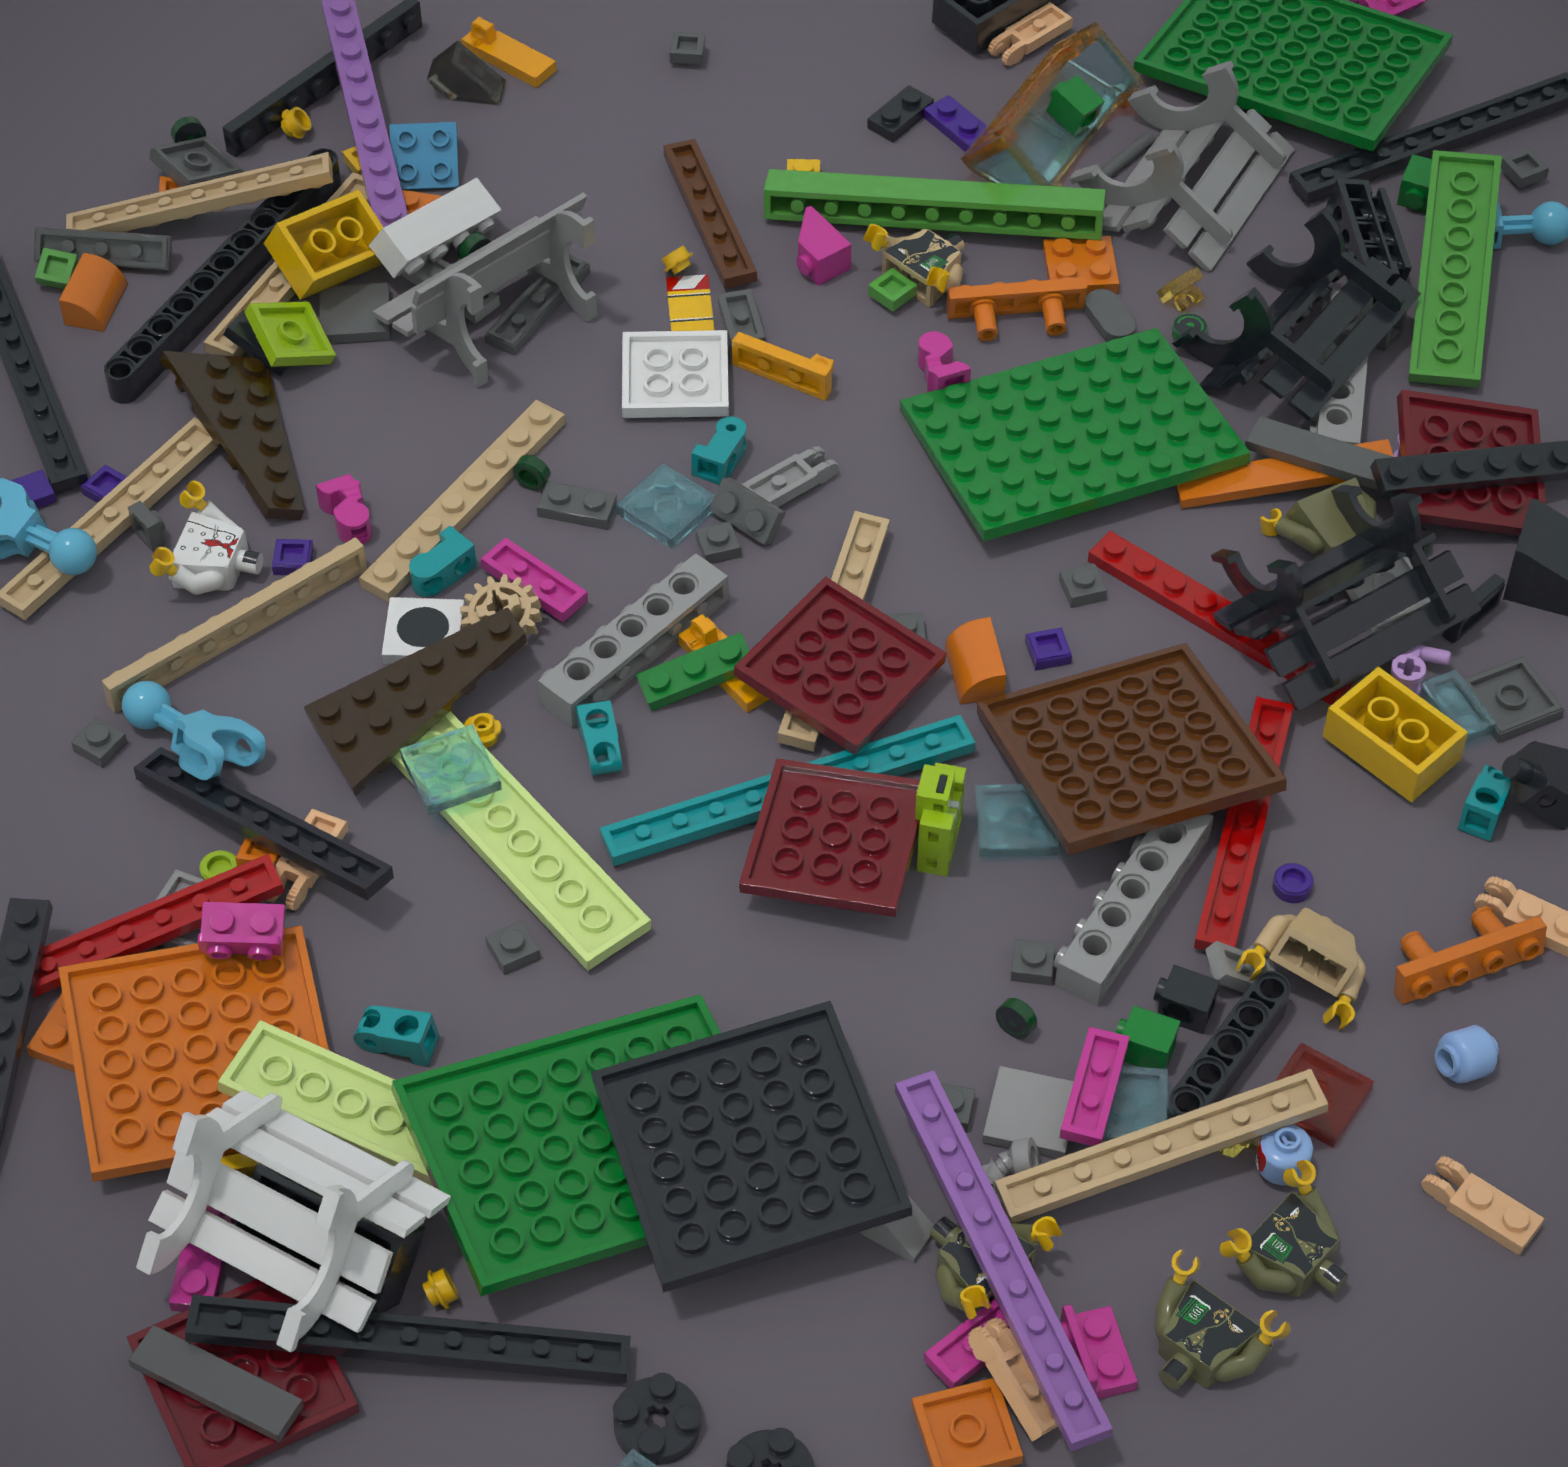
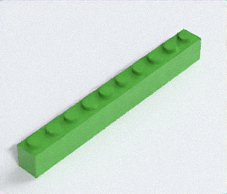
[763,169,1106,240]

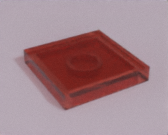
[1275,1043,1374,1148]

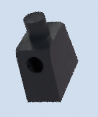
[1502,741,1568,830]

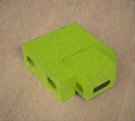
[915,762,966,877]

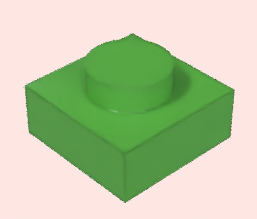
[35,248,79,289]
[868,268,917,312]

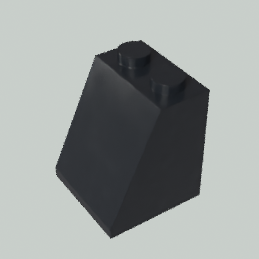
[1503,498,1568,616]

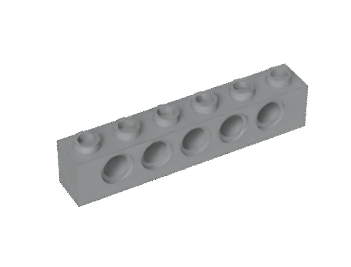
[1309,287,1373,445]
[538,553,729,729]
[1053,814,1213,1007]

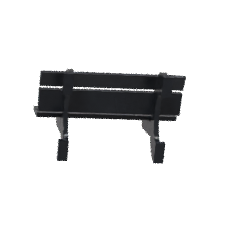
[1172,205,1421,421]
[1211,484,1481,711]

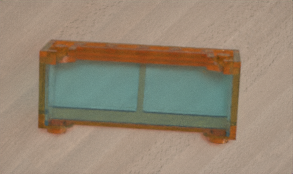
[961,21,1144,187]

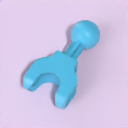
[1493,201,1568,249]
[0,478,97,575]
[122,681,266,780]

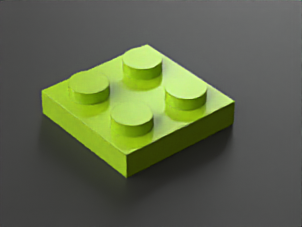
[244,302,336,367]

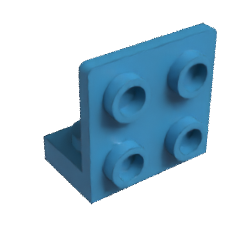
[389,122,459,191]

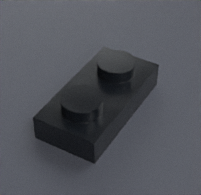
[867,85,934,143]

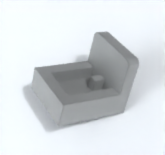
[1205,941,1276,993]

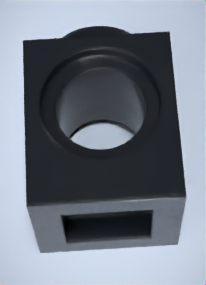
[1153,965,1220,1034]

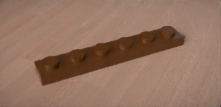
[663,139,757,289]

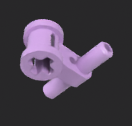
[1391,643,1451,696]

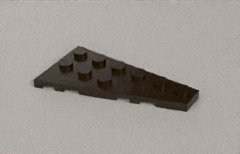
[160,351,304,520]
[304,607,527,796]

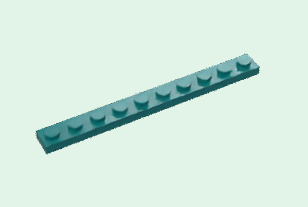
[599,714,976,867]

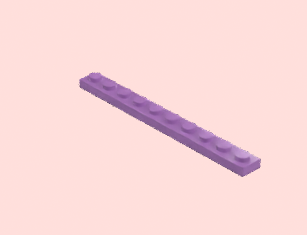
[321,0,408,227]
[895,1070,1113,1452]

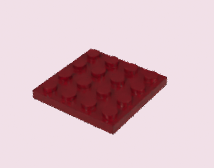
[1397,389,1546,536]
[733,576,947,755]
[739,758,920,917]
[127,1279,359,1467]

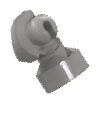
[982,1137,1040,1204]

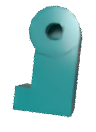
[691,416,747,485]
[409,526,477,597]
[576,700,622,776]
[1457,764,1513,842]
[353,1006,440,1067]

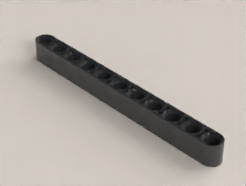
[104,148,341,404]

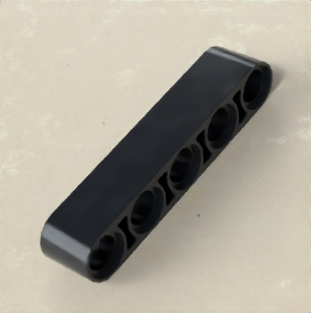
[1165,971,1291,1120]

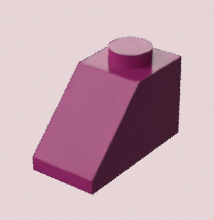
[796,206,852,286]

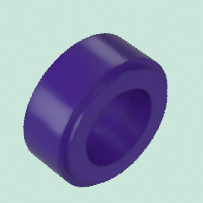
[1272,863,1314,903]

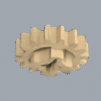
[460,574,542,646]

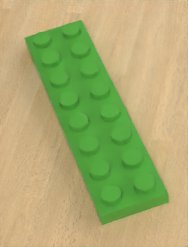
[1408,150,1502,388]

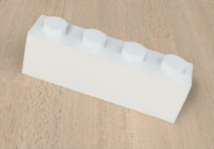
[369,178,501,278]

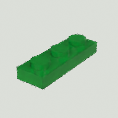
[636,632,749,711]

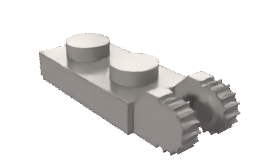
[742,446,839,507]

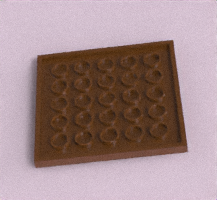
[977,643,1287,855]

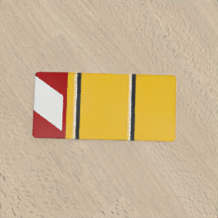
[666,274,714,331]

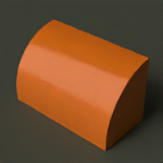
[59,253,128,332]
[945,617,1006,704]

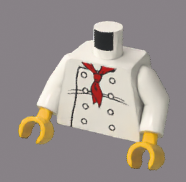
[149,481,263,595]

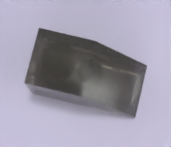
[426,41,506,105]

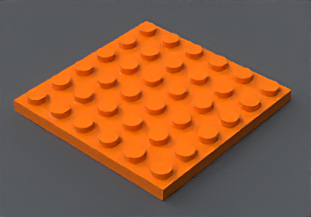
[58,925,329,1182]

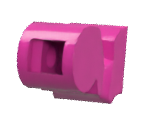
[918,331,971,392]
[316,473,372,544]

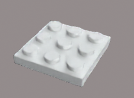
[622,330,729,418]

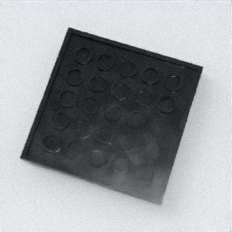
[591,1000,912,1293]

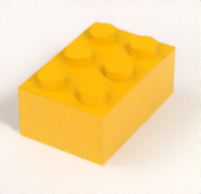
[264,189,384,300]
[1323,667,1468,803]

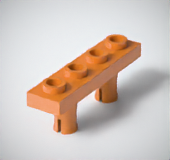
[946,277,1087,341]
[1394,906,1547,1005]

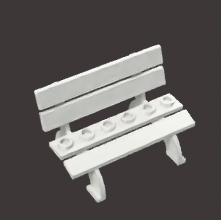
[136,1090,451,1352]

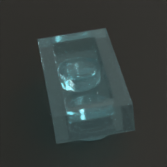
[1421,669,1496,744]

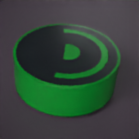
[1172,313,1208,340]

